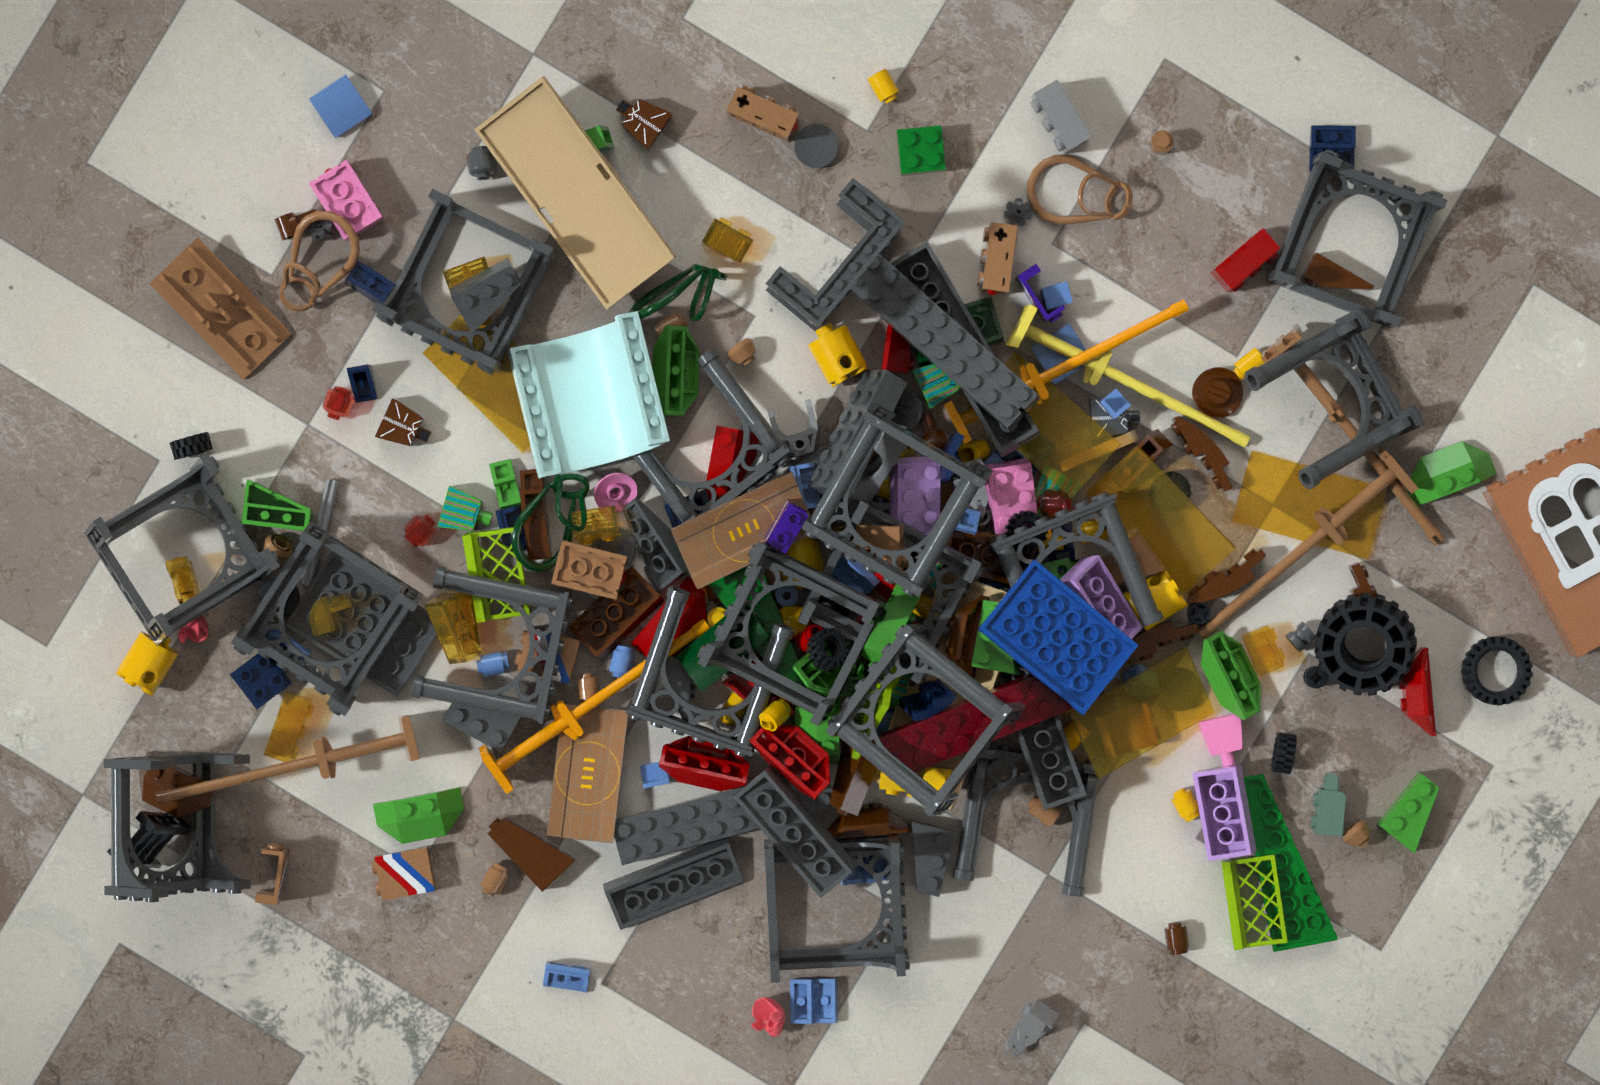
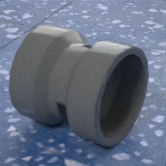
[1285,621,1315,652]

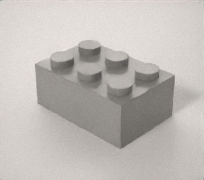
[1030,80,1091,154]

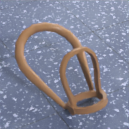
[1027,155,1133,225]
[280,211,360,312]

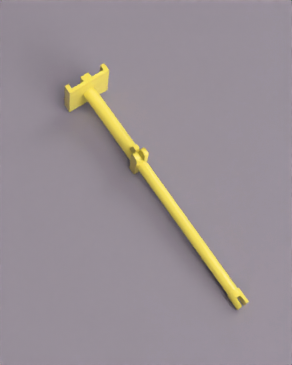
[1005,304,1251,447]

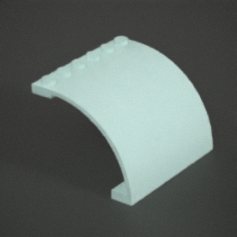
[507,311,670,479]

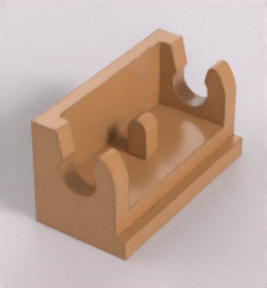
[856,522,905,550]

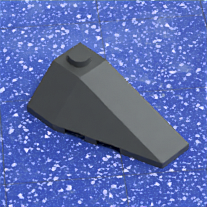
[622,497,689,593]

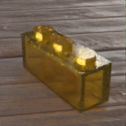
[263,691,315,762]

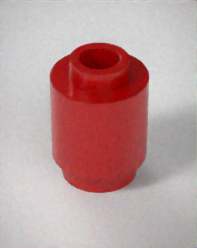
[795,624,823,652]

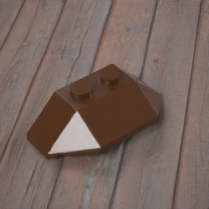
[945,595,990,679]
[139,752,216,818]
[827,803,911,839]

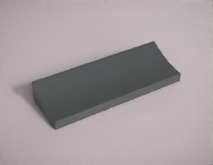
[733,764,858,898]
[603,837,744,930]

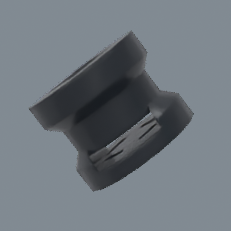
[1187,602,1211,625]
[1303,666,1327,689]

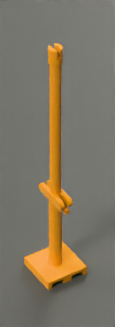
[944,299,1189,444]
[478,619,710,794]

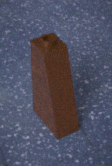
[829,740,877,817]
[487,817,575,892]

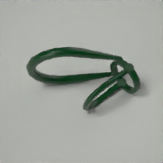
[629,264,728,322]
[511,473,590,572]

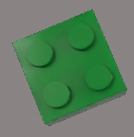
[896,125,946,176]

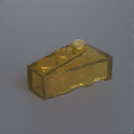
[425,590,481,664]

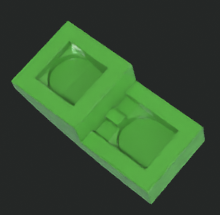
[489,459,521,510]

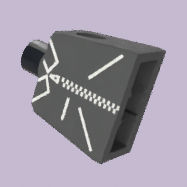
[1089,397,1140,440]

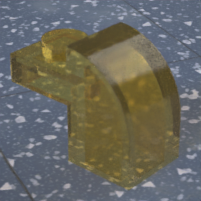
[165,556,200,605]
[309,595,354,637]

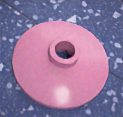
[594,473,637,513]

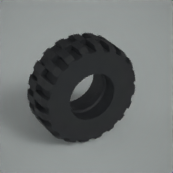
[1314,592,1417,696]

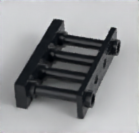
[107,811,193,868]

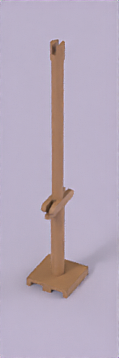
[1261,324,1445,546]
[1197,447,1418,640]
[155,715,420,805]

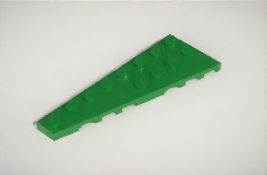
[1243,773,1338,952]

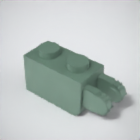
[1310,772,1346,836]

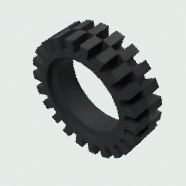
[1461,636,1533,706]

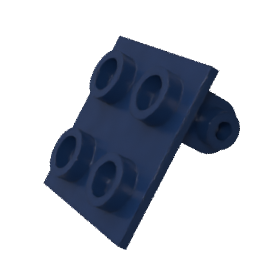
[230,653,292,710]

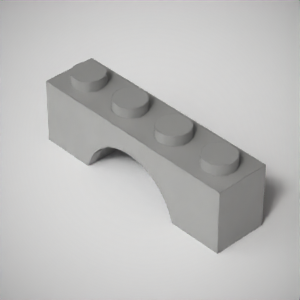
[851,424,908,503]

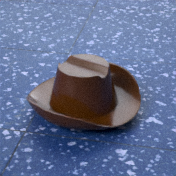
[1192,367,1243,418]

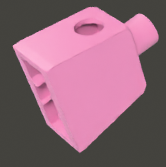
[1197,713,1243,766]

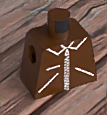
[616,99,672,151]
[375,398,432,446]

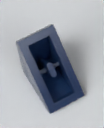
[347,364,378,403]

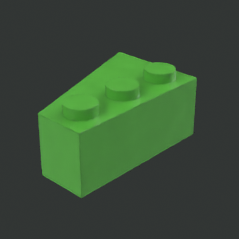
[241,479,313,531]
[860,584,920,662]
[971,600,1020,675]
[1377,772,1439,854]

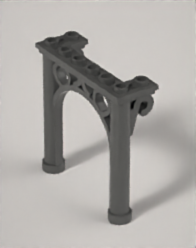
[1244,307,1425,490]
[632,348,796,524]
[985,491,1164,627]
[411,566,573,724]
[625,586,796,758]
[952,745,1106,897]

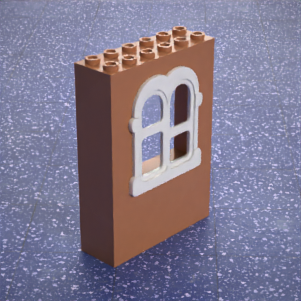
[1483,427,1600,658]

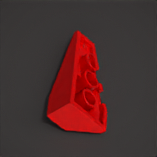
[881,324,914,374]
[706,426,759,500]

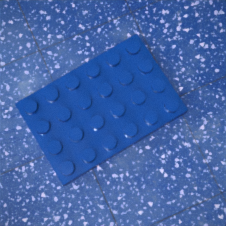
[978,559,1138,715]

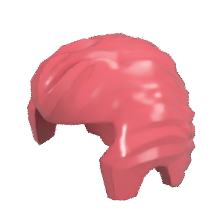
[177,615,208,643]
[751,997,785,1037]

